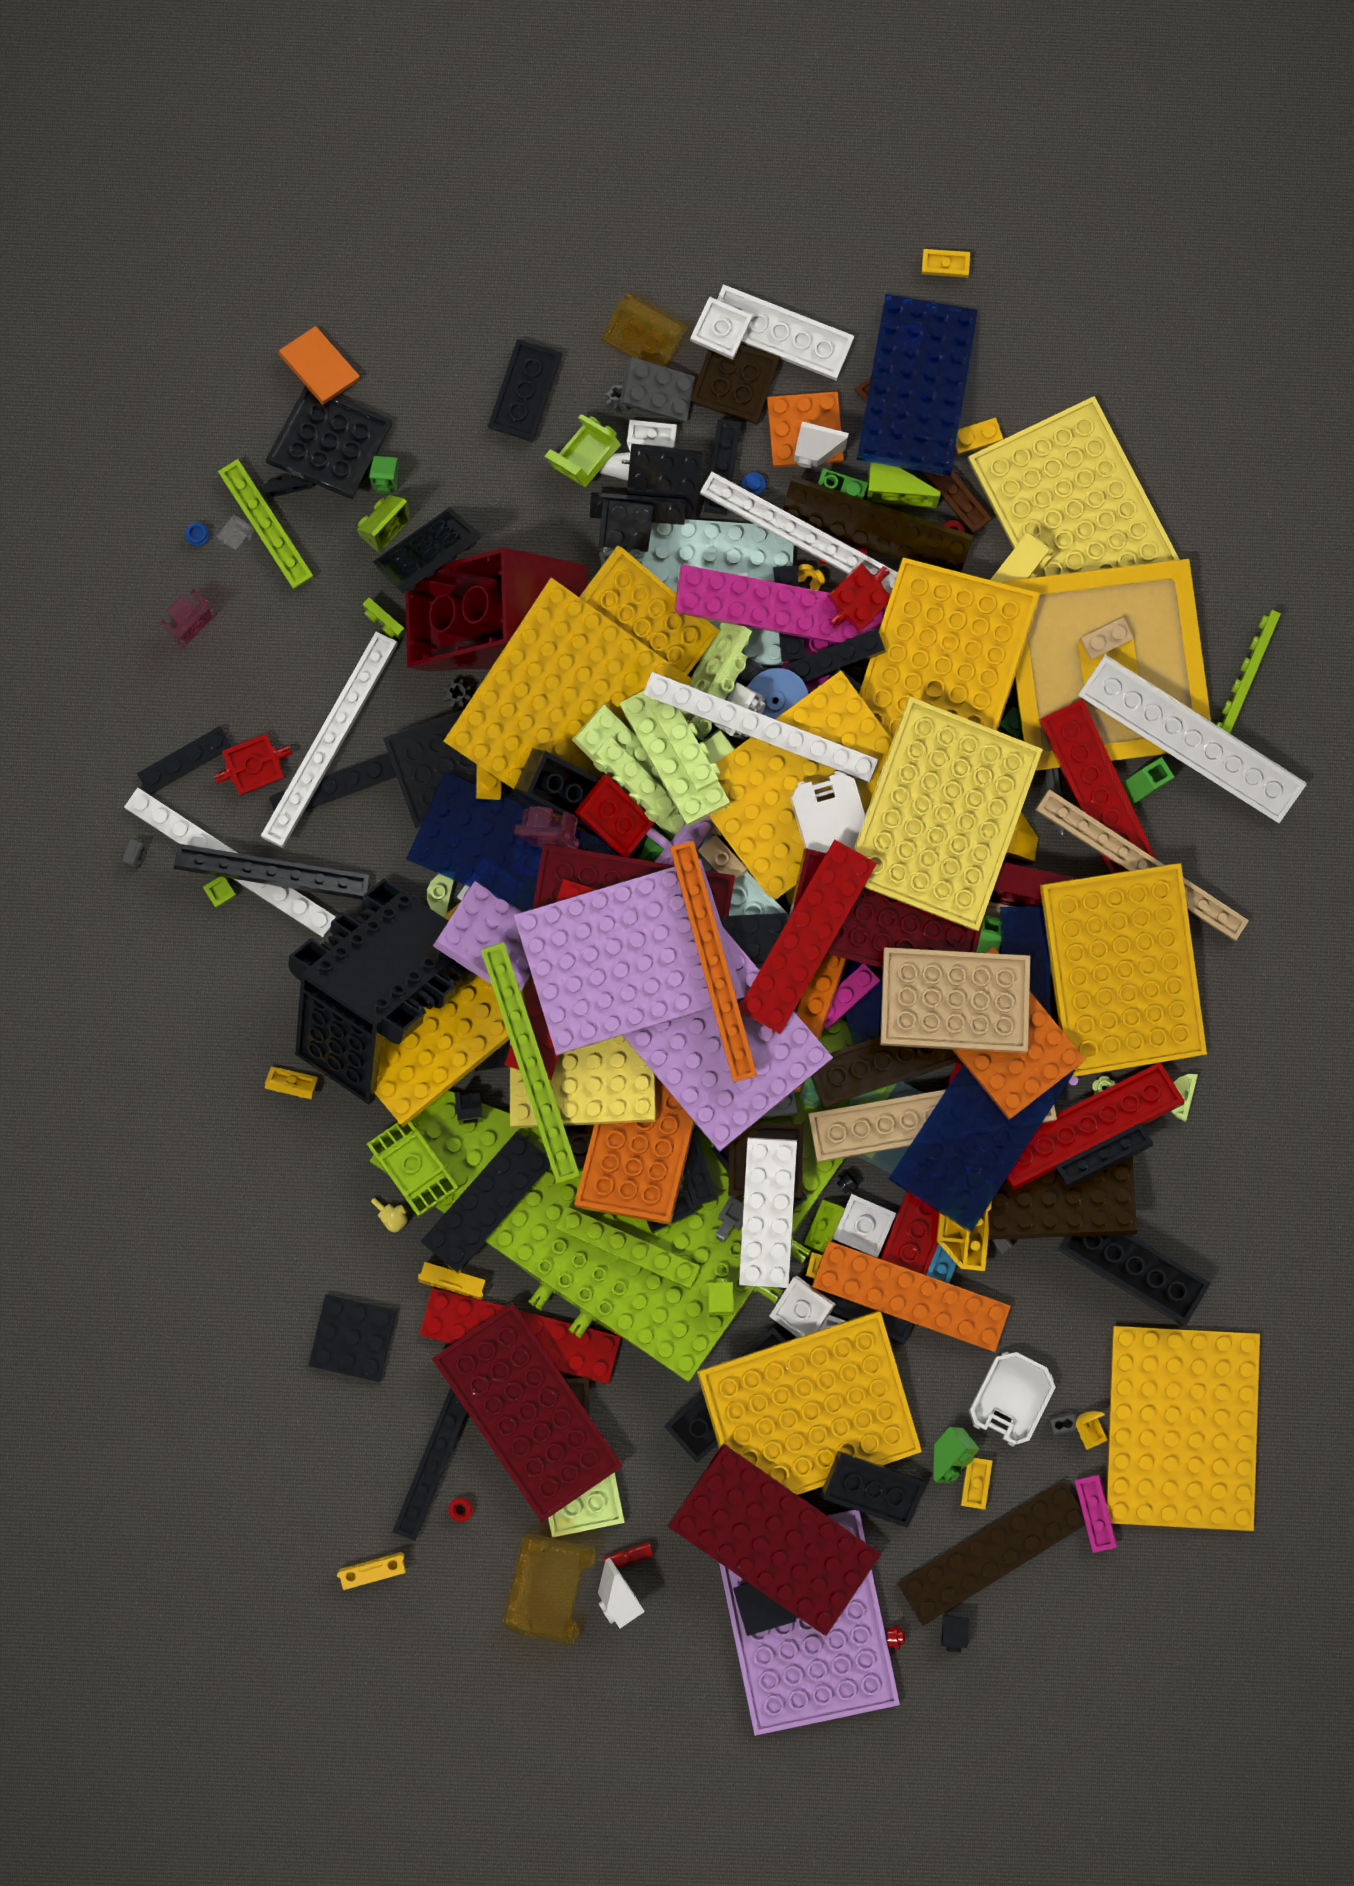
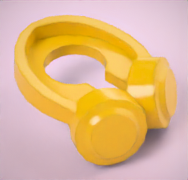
[798,564,825,591]

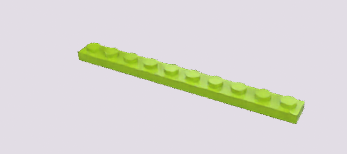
[481,942,580,1183]

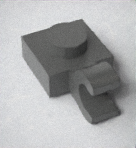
[716,1197,744,1243]

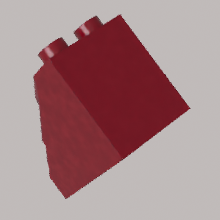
[405,547,588,671]

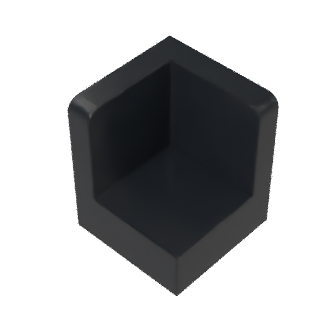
[454,1091,483,1125]

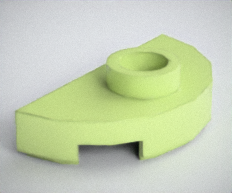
[427,872,456,917]
[1171,1074,1198,1122]

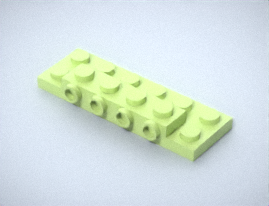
[684,623,752,740]
[619,691,730,827]
[572,705,685,839]

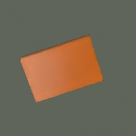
[278,326,360,405]

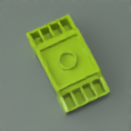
[367,1121,459,1218]

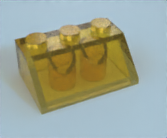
[602,292,689,368]

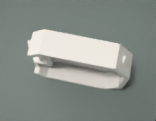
[790,771,865,853]
[969,1352,1056,1447]

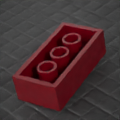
[989,862,1076,912]

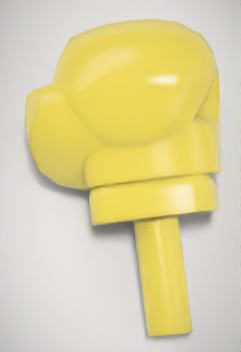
[371,1198,408,1233]

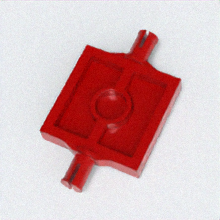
[827,563,891,631]
[213,734,293,796]

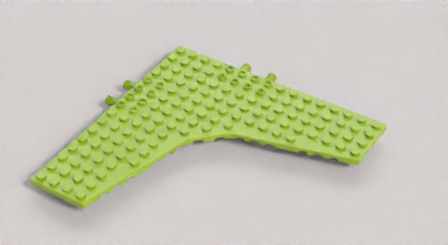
[370,1019,898,1383]

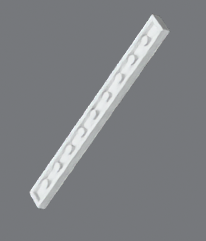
[700,471,898,595]
[261,632,398,848]
[643,672,878,782]
[124,787,336,938]

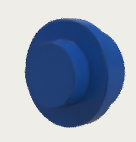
[742,473,765,496]
[185,523,209,547]

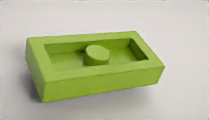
[363,598,406,640]
[803,1200,845,1252]

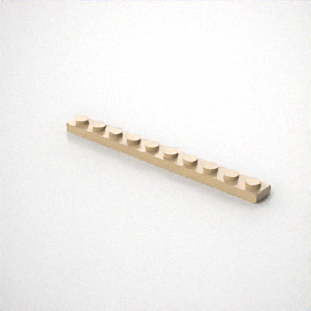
[1035,789,1249,941]

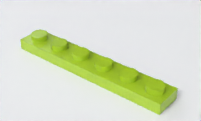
[218,459,314,590]
[1217,610,1281,734]
[556,1206,701,1290]

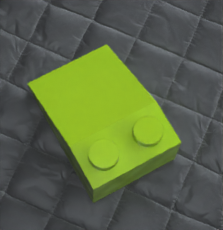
[866,460,940,508]
[357,495,412,554]

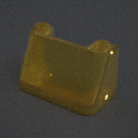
[503,1532,596,1645]

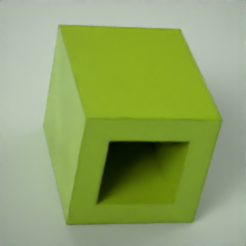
[708,1278,734,1316]

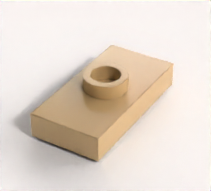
[698,834,748,883]

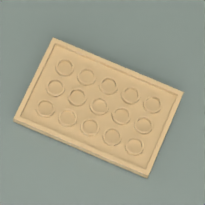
[880,948,1030,1053]

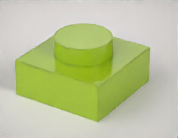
[203,877,236,909]

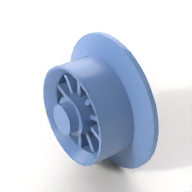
[748,668,808,719]

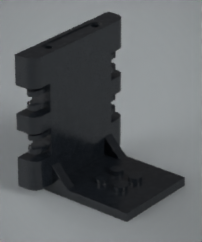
[288,879,478,1105]

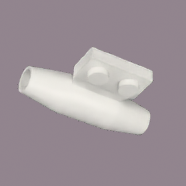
[599,420,677,481]

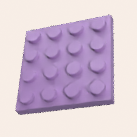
[433,881,531,992]

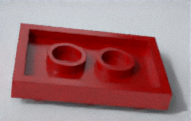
[575,775,655,858]

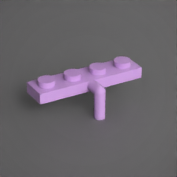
[646,817,715,865]

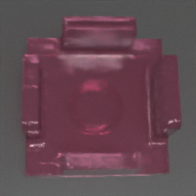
[159,589,217,649]
[514,807,580,849]

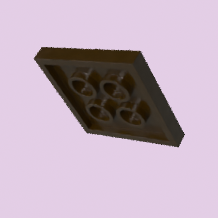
[690,344,780,425]
[728,1123,804,1199]

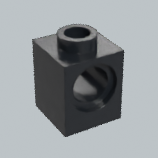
[941,1615,969,1653]

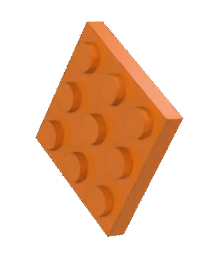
[767,392,844,468]

